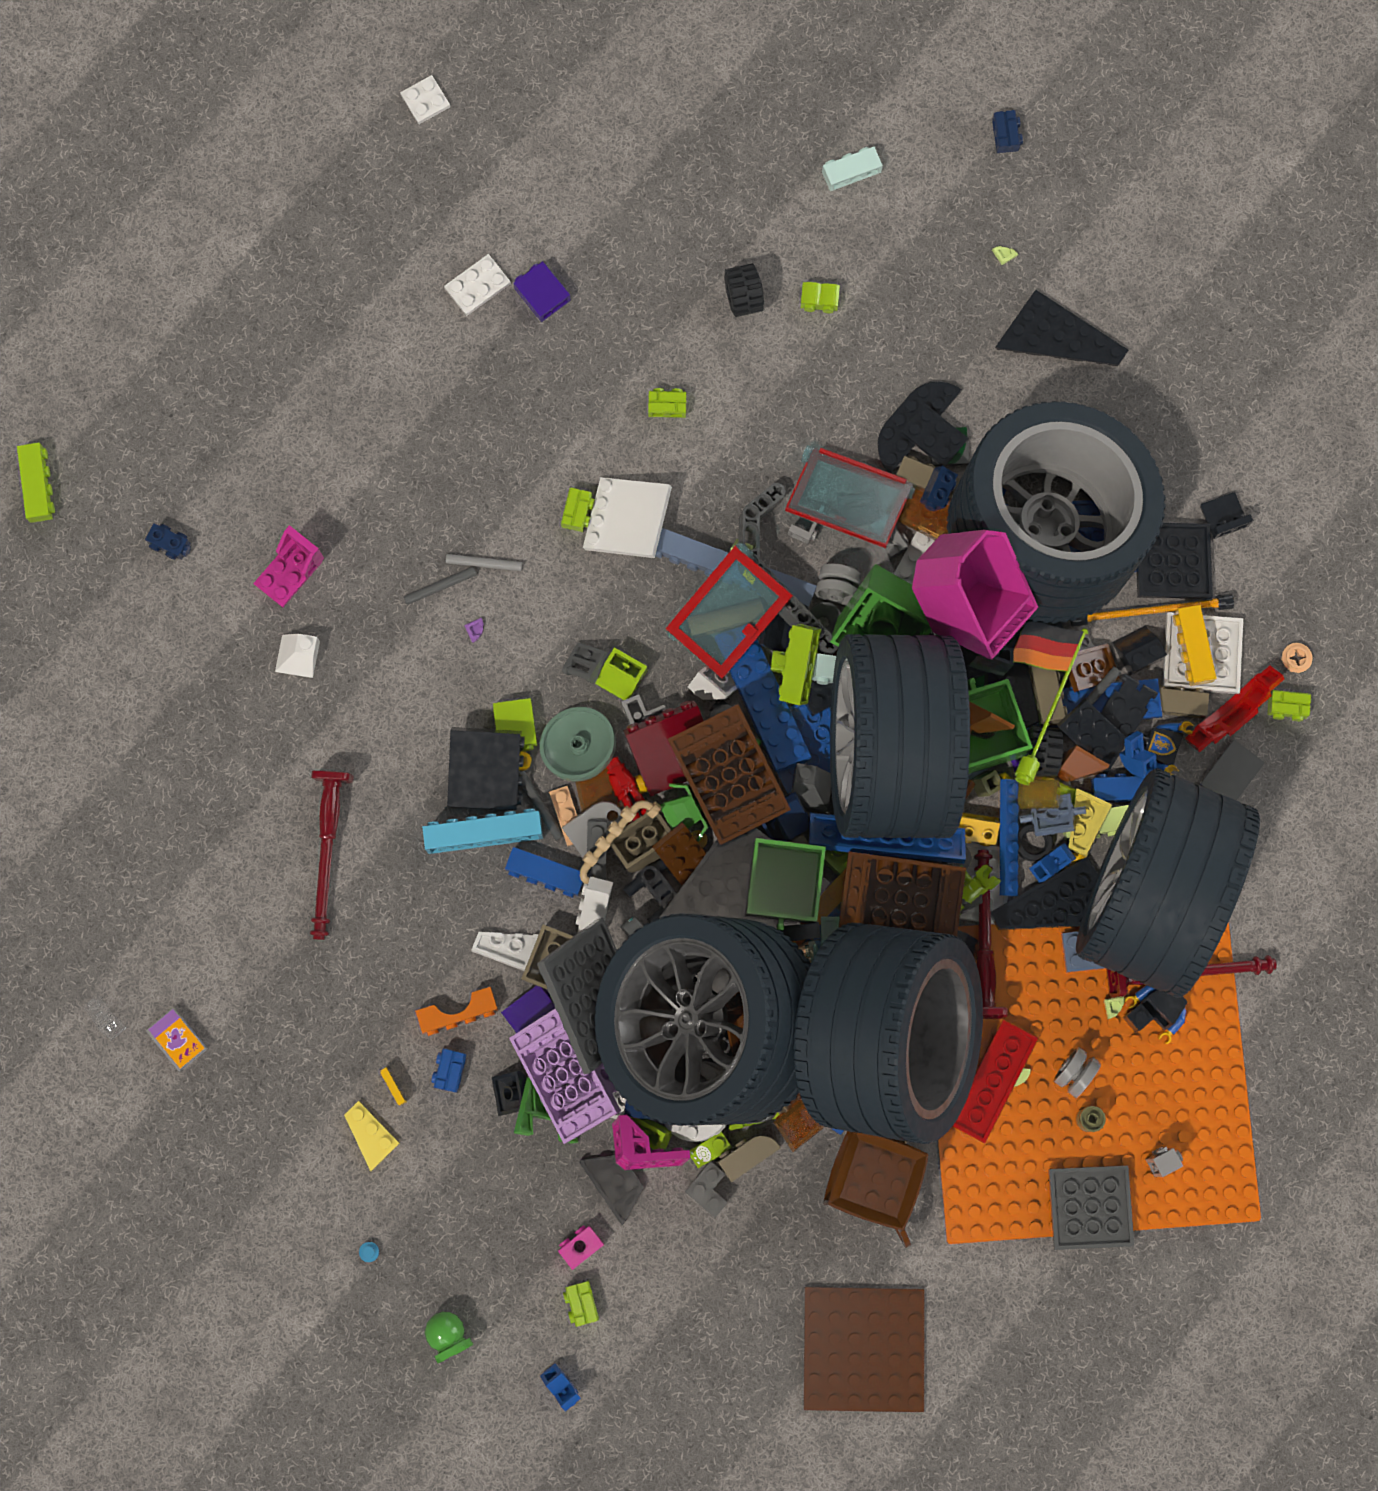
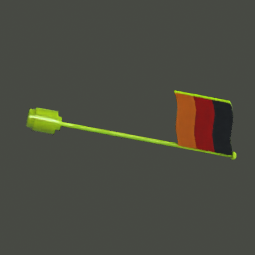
[1014,622,1088,785]

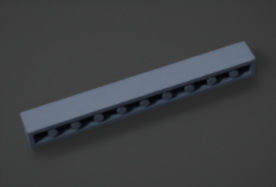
[655,528,817,609]

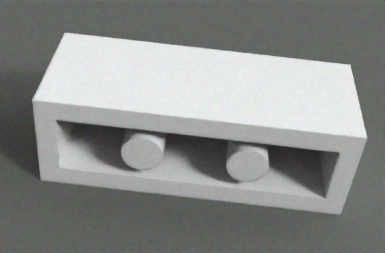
[576,877,613,933]

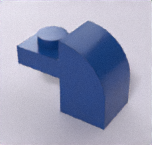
[1119,731,1157,778]
[1029,843,1076,883]
[540,1363,581,1411]

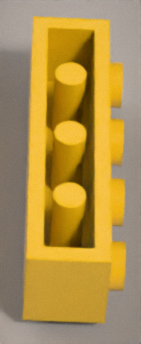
[1173,605,1217,686]
[958,812,1000,847]

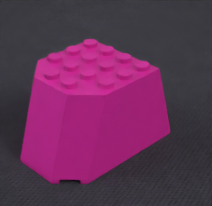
[912,530,1039,659]

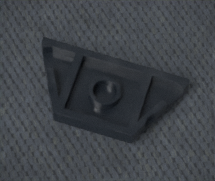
[579,1155,644,1225]

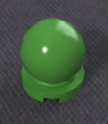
[425,1311,474,1364]

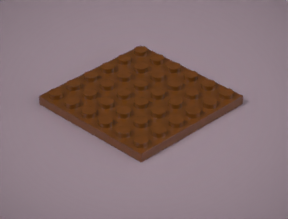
[804,1287,924,1412]

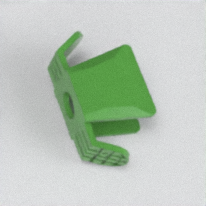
[661,783,710,842]

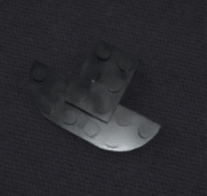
[877,381,969,474]

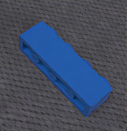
[1091,774,1144,803]
[505,847,583,898]

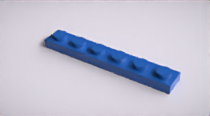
[1000,779,1019,896]

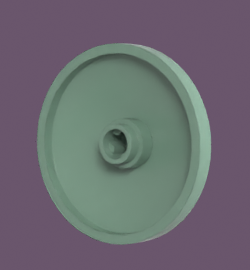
[540,707,616,782]

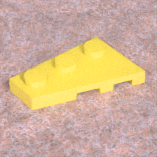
[1069,789,1112,857]
[344,1101,400,1171]

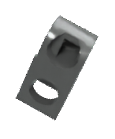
[620,916,643,937]

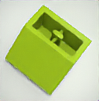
[595,647,647,700]

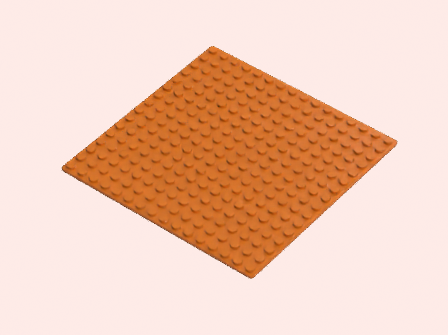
[938,922,1261,1244]

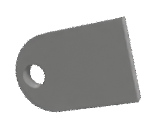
[562,801,623,857]

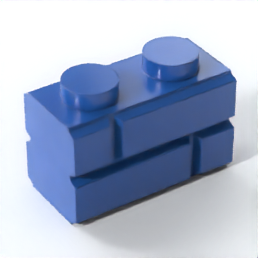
[431,1049,467,1093]

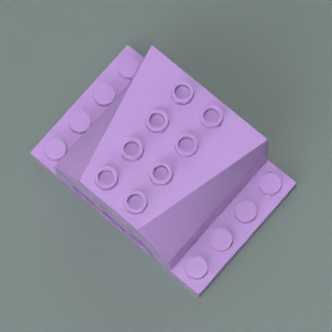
[509,1009,621,1144]

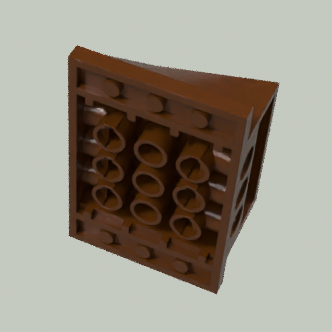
[668,704,791,845]
[838,851,966,936]

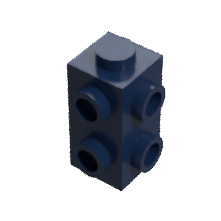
[920,466,958,511]
[145,523,191,560]

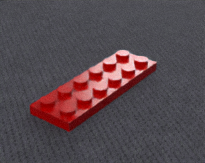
[952,1020,1038,1144]

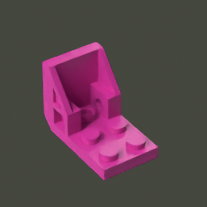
[253,525,324,608]
[612,1115,690,1170]

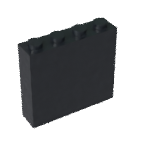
[447,727,525,810]

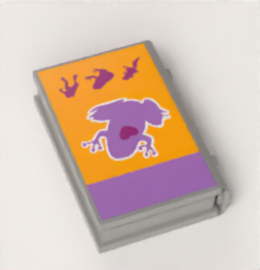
[146,1008,208,1072]

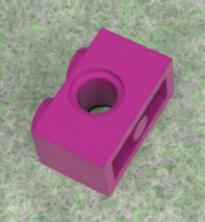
[558,1225,604,1270]

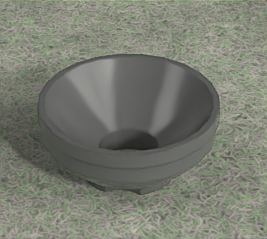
[810,602,841,635]

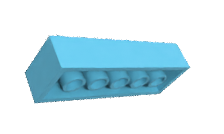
[422,809,543,854]

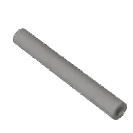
[446,554,522,571]

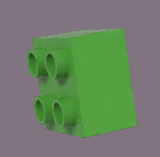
[830,564,932,647]

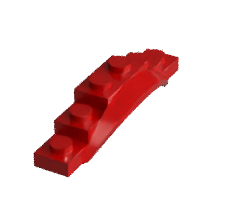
[1185,666,1285,752]

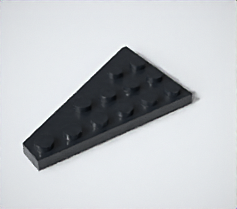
[995,289,1129,367]
[991,857,1098,930]

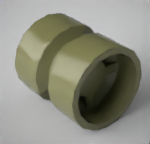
[1076,1106,1106,1132]

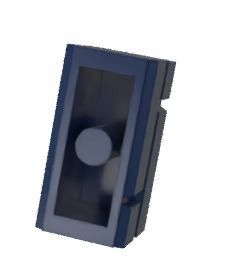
[992,110,1023,153]

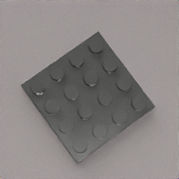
[1048,1166,1134,1250]

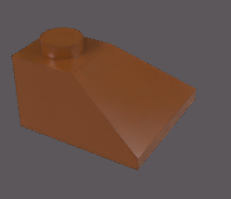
[969,701,1015,733]
[1058,745,1109,782]

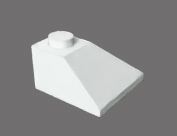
[275,634,320,678]
[688,658,737,700]

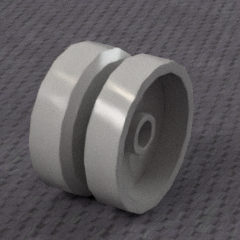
[815,564,861,605]
[1053,1047,1102,1098]

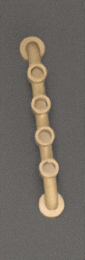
[580,800,662,884]

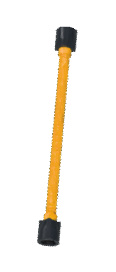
[1070,594,1234,627]

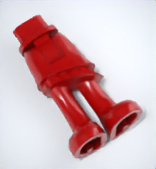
[606,756,647,826]

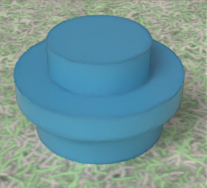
[359,1242,379,1262]

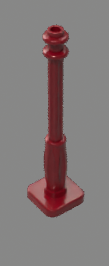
[310,771,354,940]
[974,850,1008,1019]
[1106,955,1277,998]

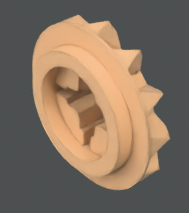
[1281,643,1313,673]

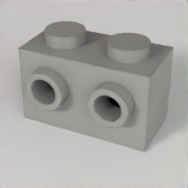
[1145,1146,1183,1177]

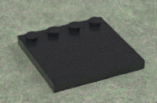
[1136,523,1213,599]

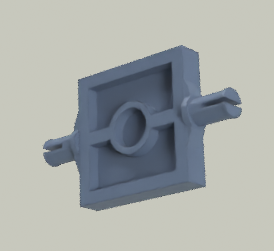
[1019,794,1086,836]

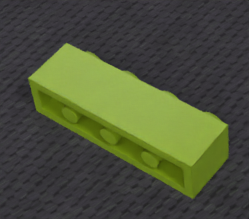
[17,443,55,523]
[779,624,821,706]

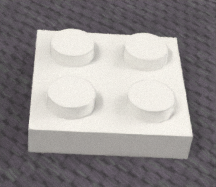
[400,75,450,124]

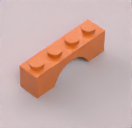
[415,987,498,1036]

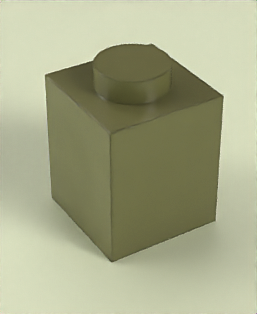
[971,770,1000,797]

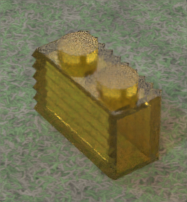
[1018,778,1061,809]

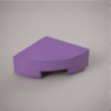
[464,618,484,643]

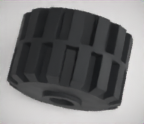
[724,263,764,317]
[1025,725,1063,778]

